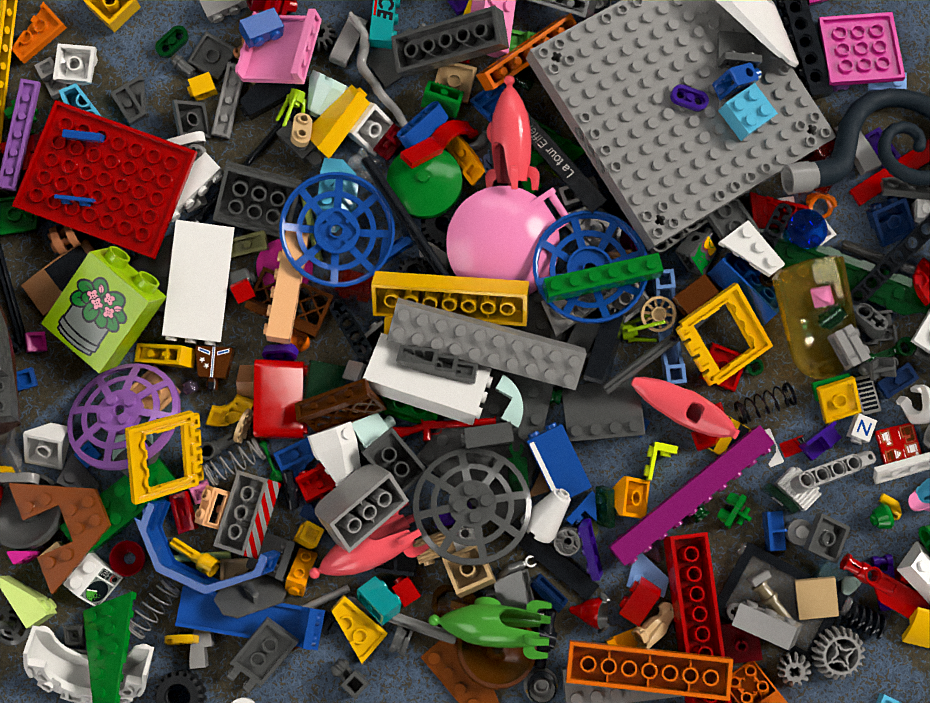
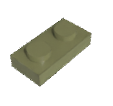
[231,230,269,259]

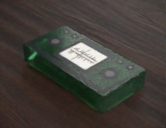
[761,483,799,514]

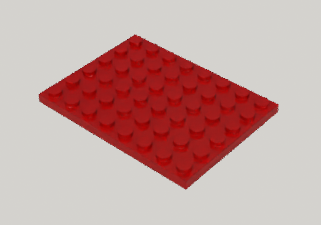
[12,100,198,259]

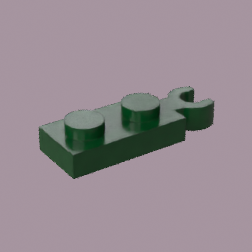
[507,444,529,492]

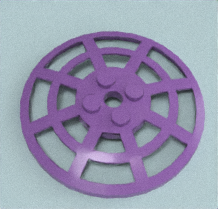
[67,363,181,470]

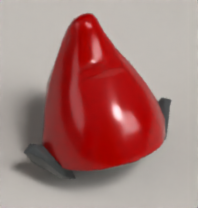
[569,592,611,634]

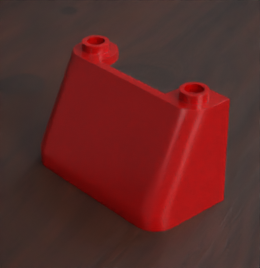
[253,359,309,439]

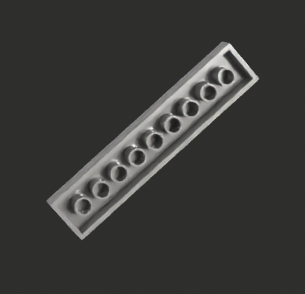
[387,298,587,390]

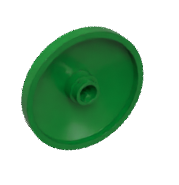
[386,150,463,219]

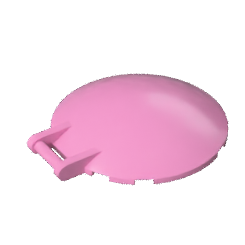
[446,186,568,295]

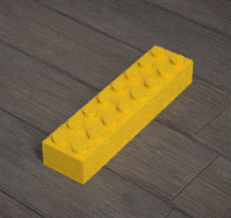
[371,271,529,326]

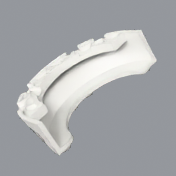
[23,626,154,703]

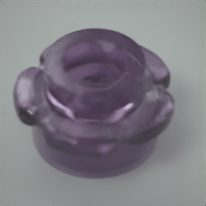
[180,379,199,396]

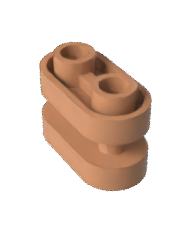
[47,225,82,255]

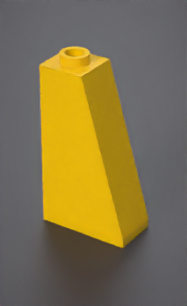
[310,84,370,159]

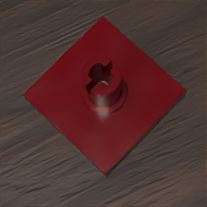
[721,622,763,664]

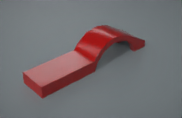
[400,120,478,169]

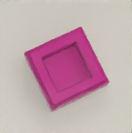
[24,331,47,353]

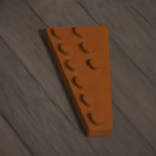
[421,637,499,703]

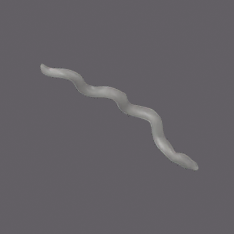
[348,11,408,128]

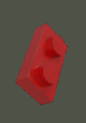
[169,491,199,534]

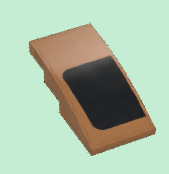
[21,239,95,316]

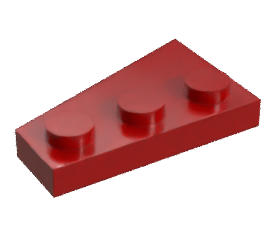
[749,192,811,229]

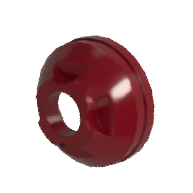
[109,540,146,577]

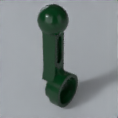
[864,337,916,362]

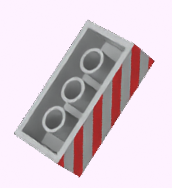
[213,470,281,559]

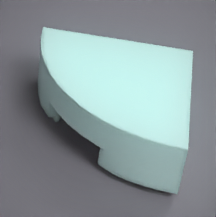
[841,576,861,595]

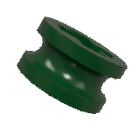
[745,358,764,376]
[550,387,563,405]
[690,505,710,523]

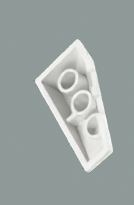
[307,421,361,487]

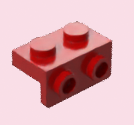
[295,462,336,503]

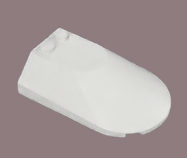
[716,0,799,67]

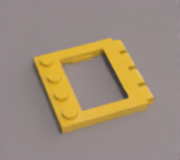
[675,282,773,386]
[125,410,204,505]

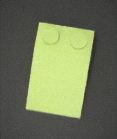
[0,575,57,629]

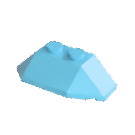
[316,158,359,233]

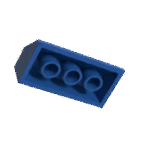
[708,252,789,327]

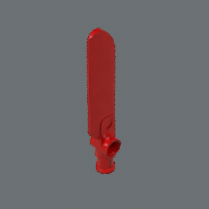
[840,553,930,619]

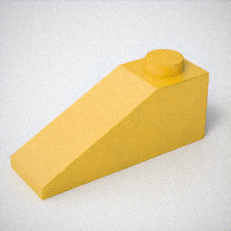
[134,343,196,368]

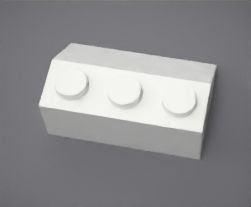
[897,541,930,604]

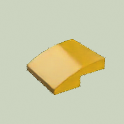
[901,607,930,648]

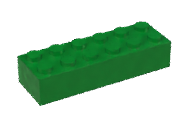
[60,456,177,555]

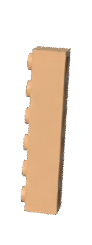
[263,231,310,344]

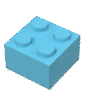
[718,83,778,141]

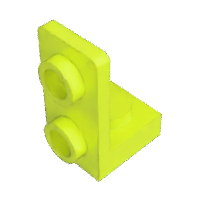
[643,442,678,481]

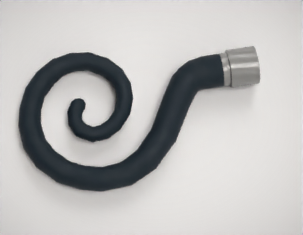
[781,88,930,195]

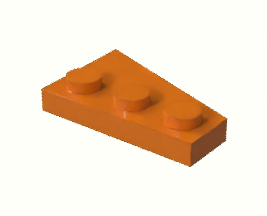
[11,2,67,64]

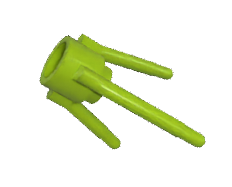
[275,89,307,127]
[622,314,666,343]

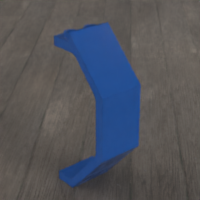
[134,499,281,594]

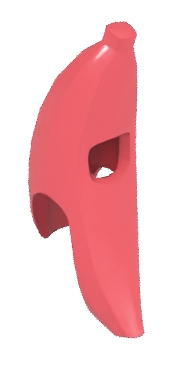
[631,377,740,439]

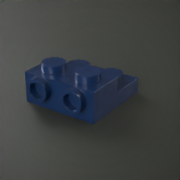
[866,196,915,247]

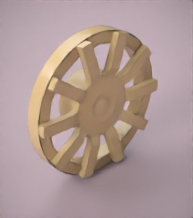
[640,296,676,332]
[233,408,253,443]

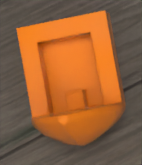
[280,328,310,353]

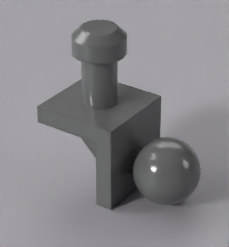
[858,356,899,381]

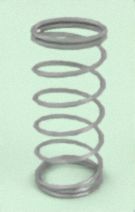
[203,437,266,486]
[129,578,181,639]

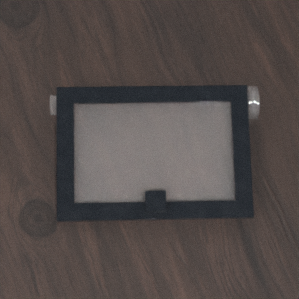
[717,542,853,665]

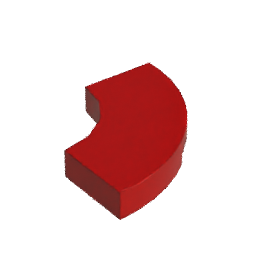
[913,257,930,306]

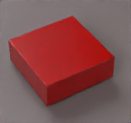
[230,278,256,304]

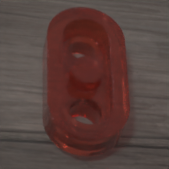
[812,138,836,160]

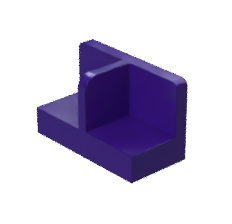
[799,421,842,461]

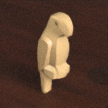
[631,602,674,648]

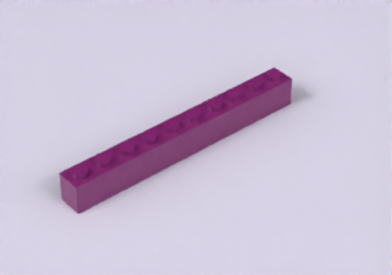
[607,425,775,566]

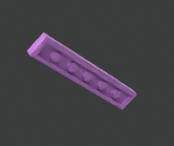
[0,78,41,192]

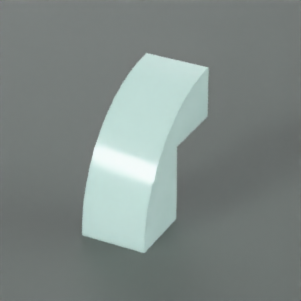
[495,375,523,429]

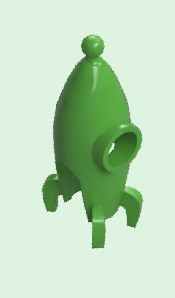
[428,597,552,659]

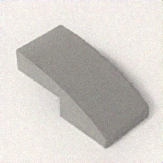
[34,57,68,100]

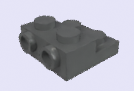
[803,512,850,564]

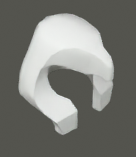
[896,385,930,424]

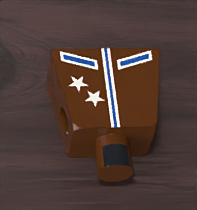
[195,346,235,391]

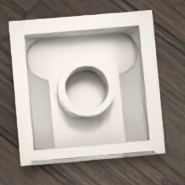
[53,44,98,86]

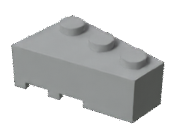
[732,600,803,650]

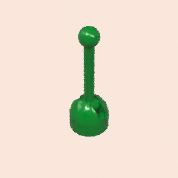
[260,440,283,483]

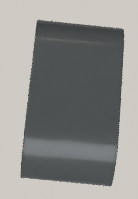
[852,303,888,340]

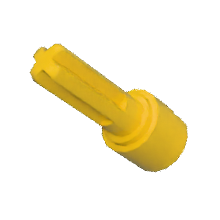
[169,538,221,578]

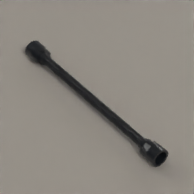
[186,106,298,223]

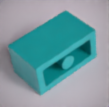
[356,576,401,626]

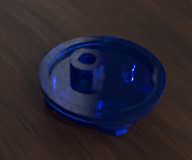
[787,209,828,249]

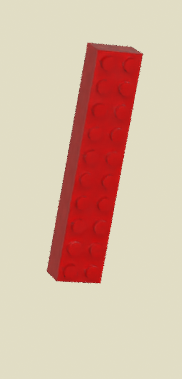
[663,532,732,703]

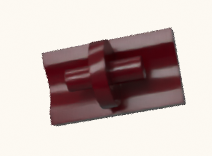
[373,123,402,161]

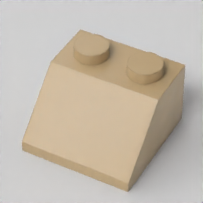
[442,546,496,598]

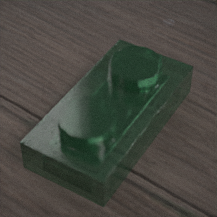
[595,485,615,529]

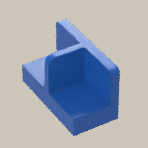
[762,511,788,551]

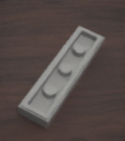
[211,62,243,139]

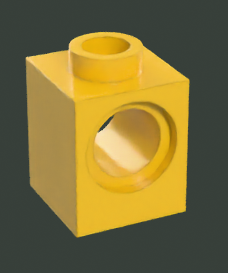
[187,72,218,102]
[293,521,325,549]

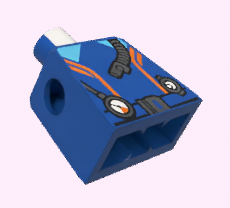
[712,63,762,101]

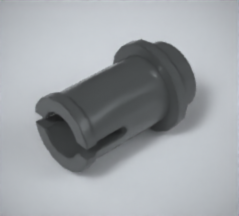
[171,55,196,78]

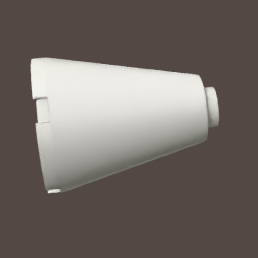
[520,489,571,543]

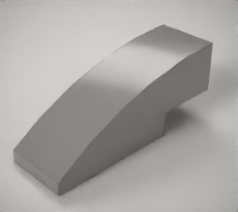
[833,126,882,176]
[189,629,215,669]

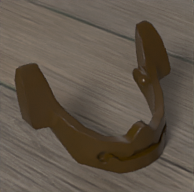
[431,584,476,628]

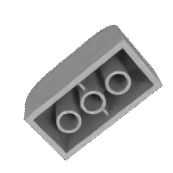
[315,464,409,553]

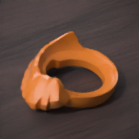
[806,192,837,219]

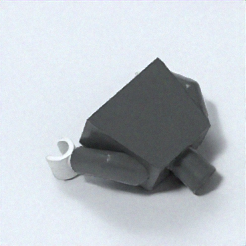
[486,556,545,615]

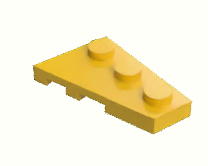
[331,595,388,664]

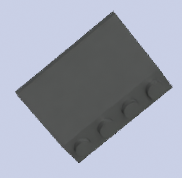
[213,161,302,237]
[561,379,645,443]

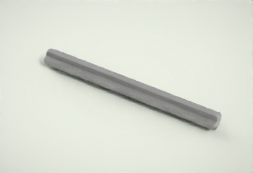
[348,596,457,644]

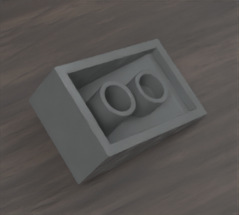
[361,427,426,492]

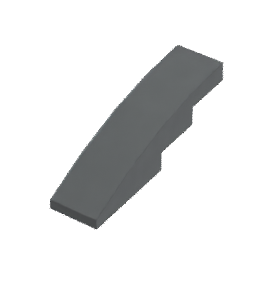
[396,344,478,384]

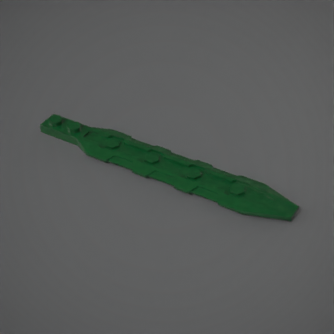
[760,229,930,316]

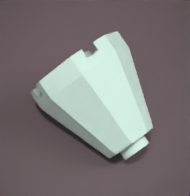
[306,70,348,118]

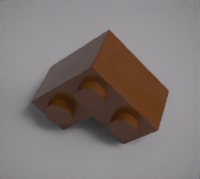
[672,274,719,317]

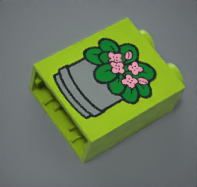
[41,246,167,373]

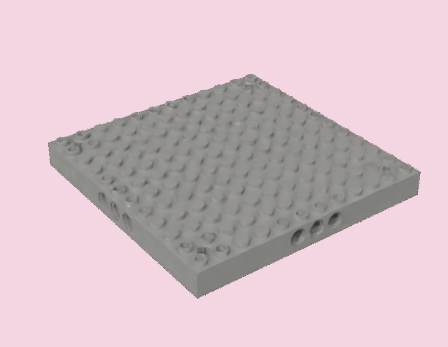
[526,0,836,251]

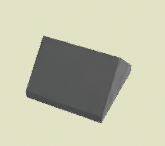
[172,100,212,139]

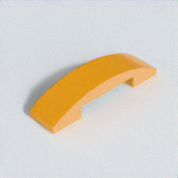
[445,135,485,186]

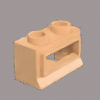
[194,485,230,529]

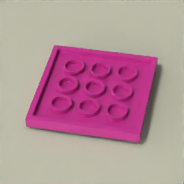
[817,12,905,86]

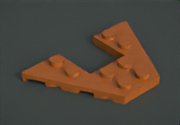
[9,483,111,594]

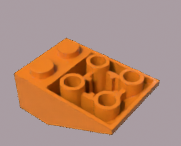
[730,661,787,703]

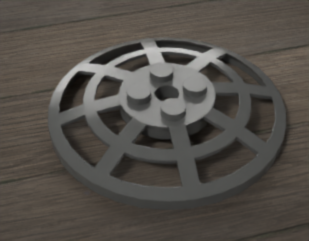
[413,448,532,566]

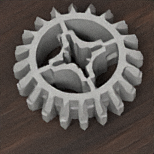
[811,626,865,680]

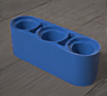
[397,101,448,149]

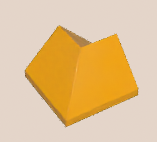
[606,476,650,519]

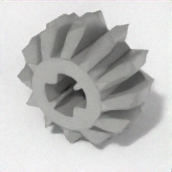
[777,652,811,687]

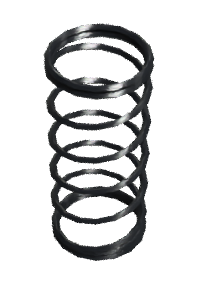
[734,382,797,425]

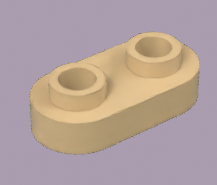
[290,113,312,147]

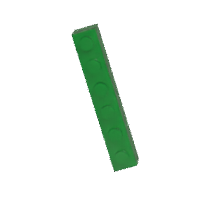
[542,253,664,303]

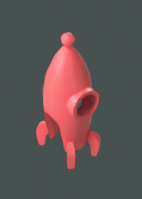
[485,75,540,191]
[309,502,429,579]

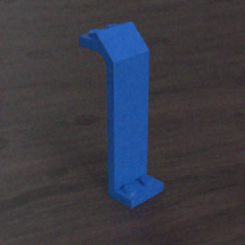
[175,586,325,651]

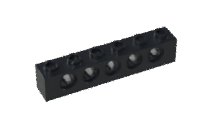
[776,0,834,100]

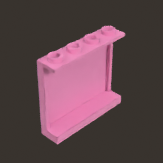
[235,9,322,84]

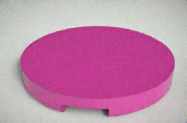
[256,239,313,291]

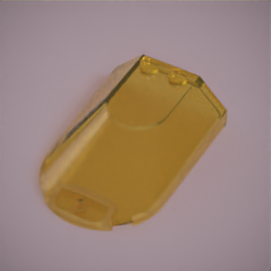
[772,255,857,379]

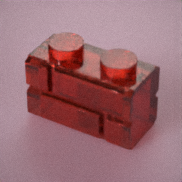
[335,269,373,303]

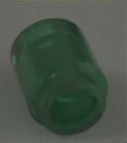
[818,303,848,330]

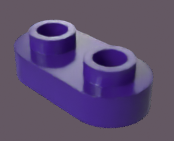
[670,84,709,112]
[262,343,299,361]

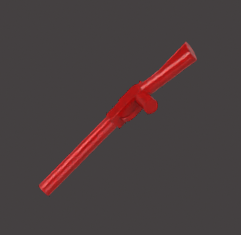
[392,416,496,441]

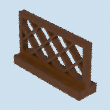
[244,266,334,339]
[295,378,387,433]

